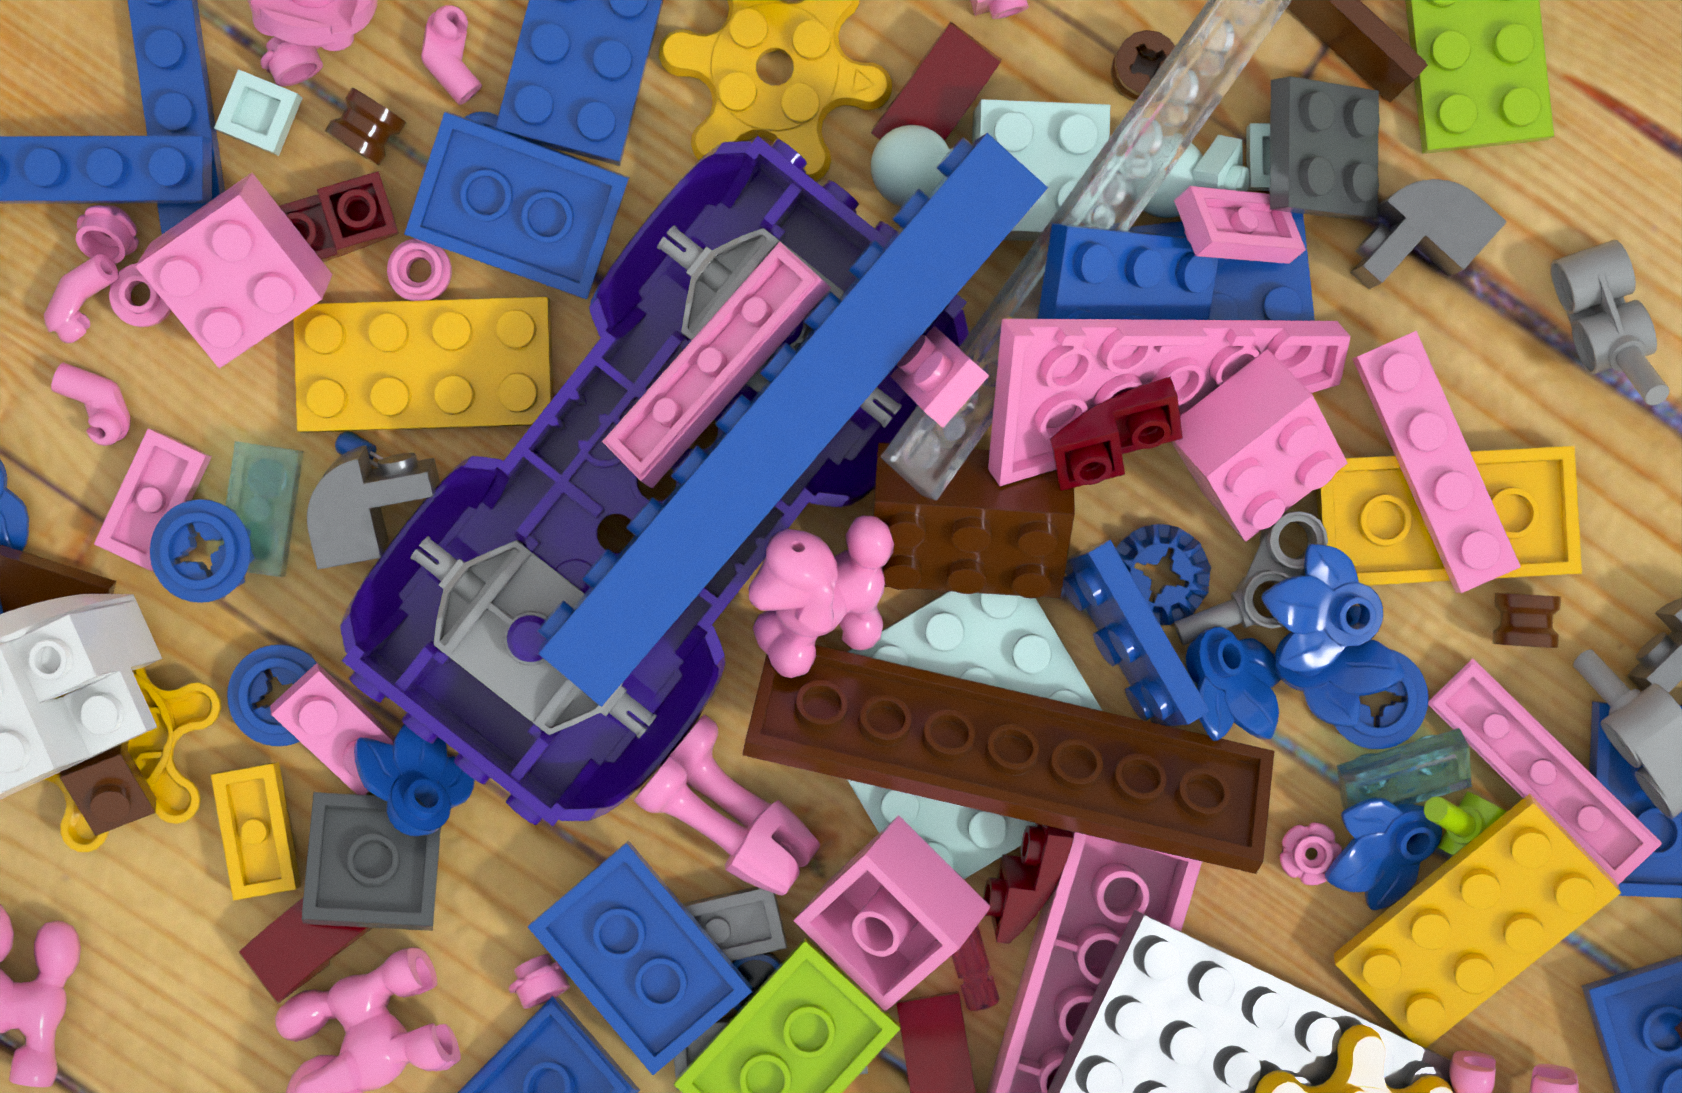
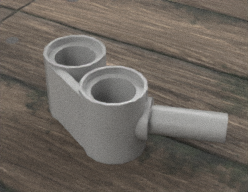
[1551,240,1670,405]
[1174,511,1328,646]
[1573,649,1682,819]

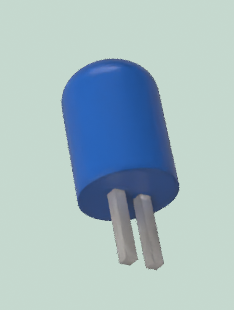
[335,431,383,468]

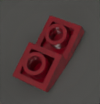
[871,21,1002,141]
[279,171,399,262]
[1050,376,1183,491]
[983,823,1074,944]
[239,898,372,1004]
[896,991,976,1093]

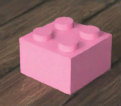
[135,173,333,368]
[1172,349,1348,542]
[793,815,991,1012]

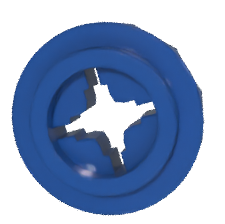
[150,499,255,603]
[1116,524,1211,625]
[227,644,317,746]
[1333,649,1428,749]

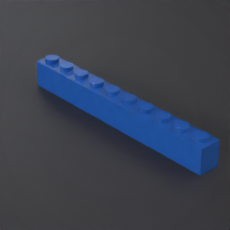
[537,133,1048,707]

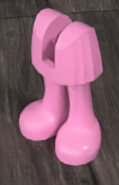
[633,714,820,896]

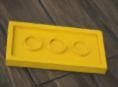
[294,297,553,433]
[1316,446,1582,585]
[1334,793,1621,1048]

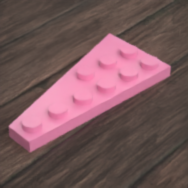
[988,319,1351,486]

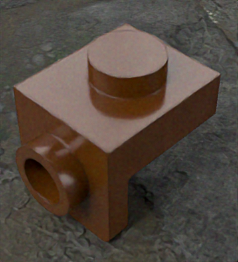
[60,741,157,836]

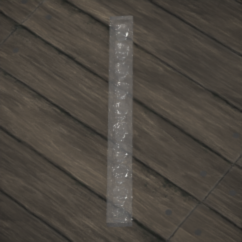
[881,0,1292,501]

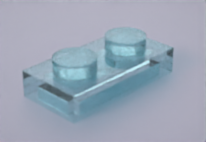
[220,441,304,577]
[1337,728,1472,810]

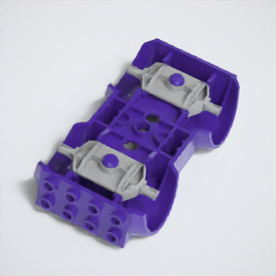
[340,136,970,826]

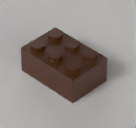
[872,443,1075,599]

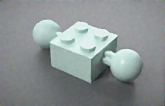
[871,99,1203,242]

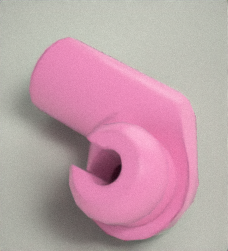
[421,5,482,105]
[44,253,119,343]
[51,362,131,446]

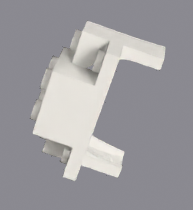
[0,594,162,799]

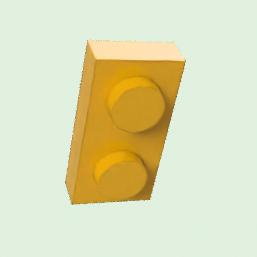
[211,762,301,901]

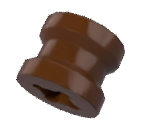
[1111,30,1180,103]
[325,87,406,166]
[1492,593,1561,648]

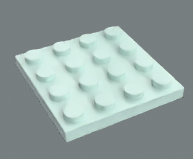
[847,591,1102,879]

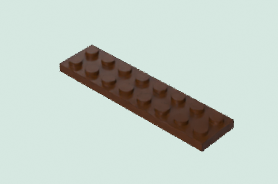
[742,645,1275,874]

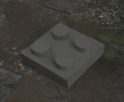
[1270,76,1380,220]
[301,792,441,931]

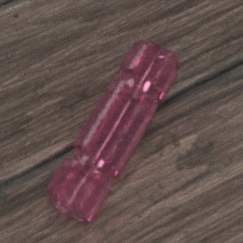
[952,925,999,1011]

